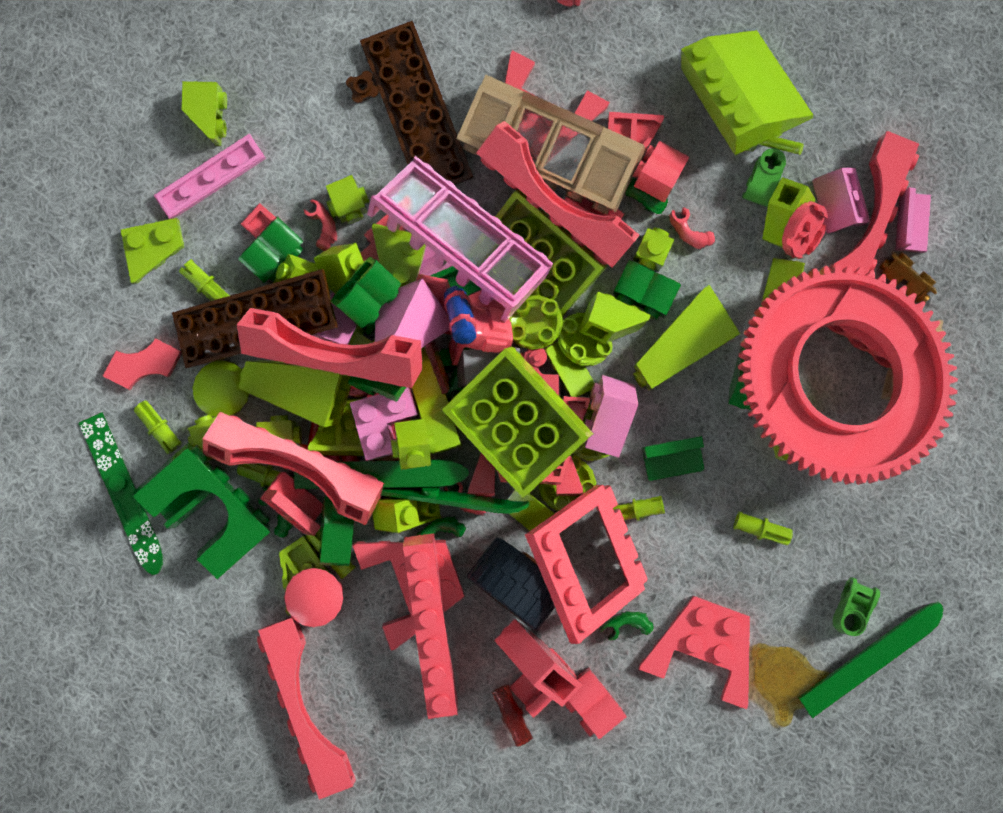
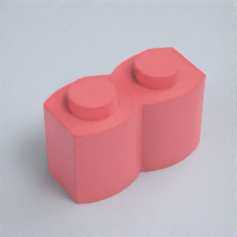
[633,140,689,203]
[565,667,627,739]

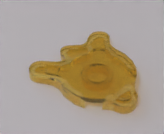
[751,643,831,727]

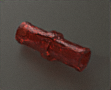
[491,684,533,747]

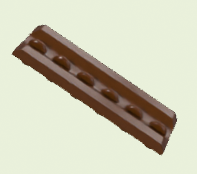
[360,20,474,198]
[172,269,338,369]

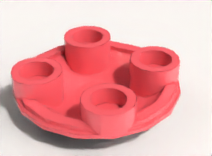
[284,568,343,627]

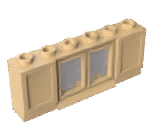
[456,75,645,215]

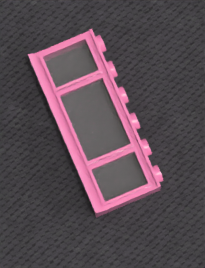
[367,156,553,322]

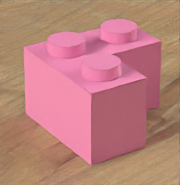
[584,375,638,458]
[350,387,419,461]

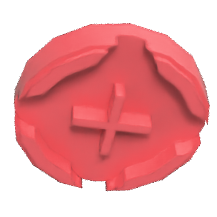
[782,201,828,259]

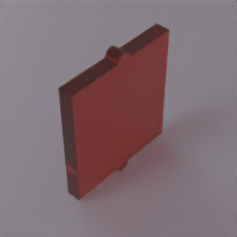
[425,340,451,394]

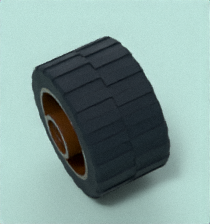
[467,537,555,631]

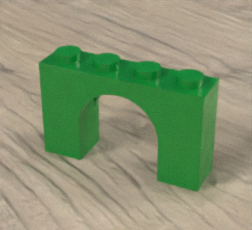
[133,442,270,580]

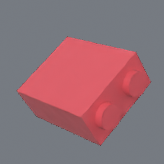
[494,619,582,707]

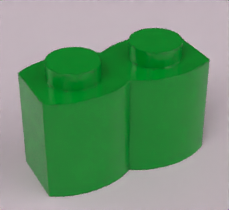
[238,216,303,283]
[331,257,401,328]
[613,260,681,320]

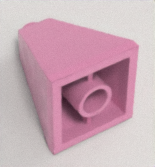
[375,278,450,348]

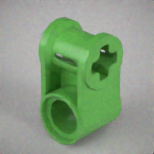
[742,148,786,207]
[832,577,880,636]

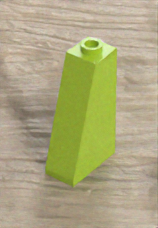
[633,285,740,391]
[412,345,463,455]
[238,360,351,427]

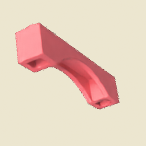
[476,121,639,268]
[828,131,919,275]
[237,308,422,388]
[203,412,384,525]
[403,533,458,719]
[257,617,356,800]

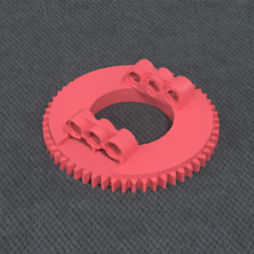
[738,265,958,485]

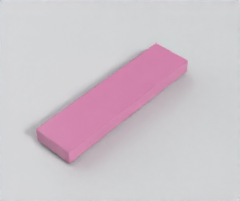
[154,134,266,219]

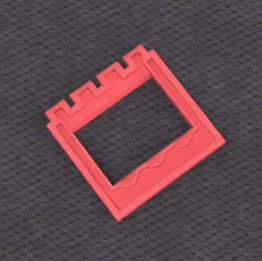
[525,485,648,644]

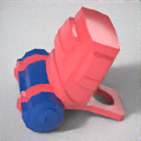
[444,286,513,365]

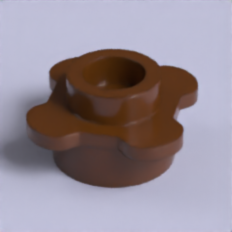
[346,71,379,103]

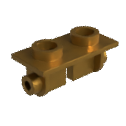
[879,251,937,304]

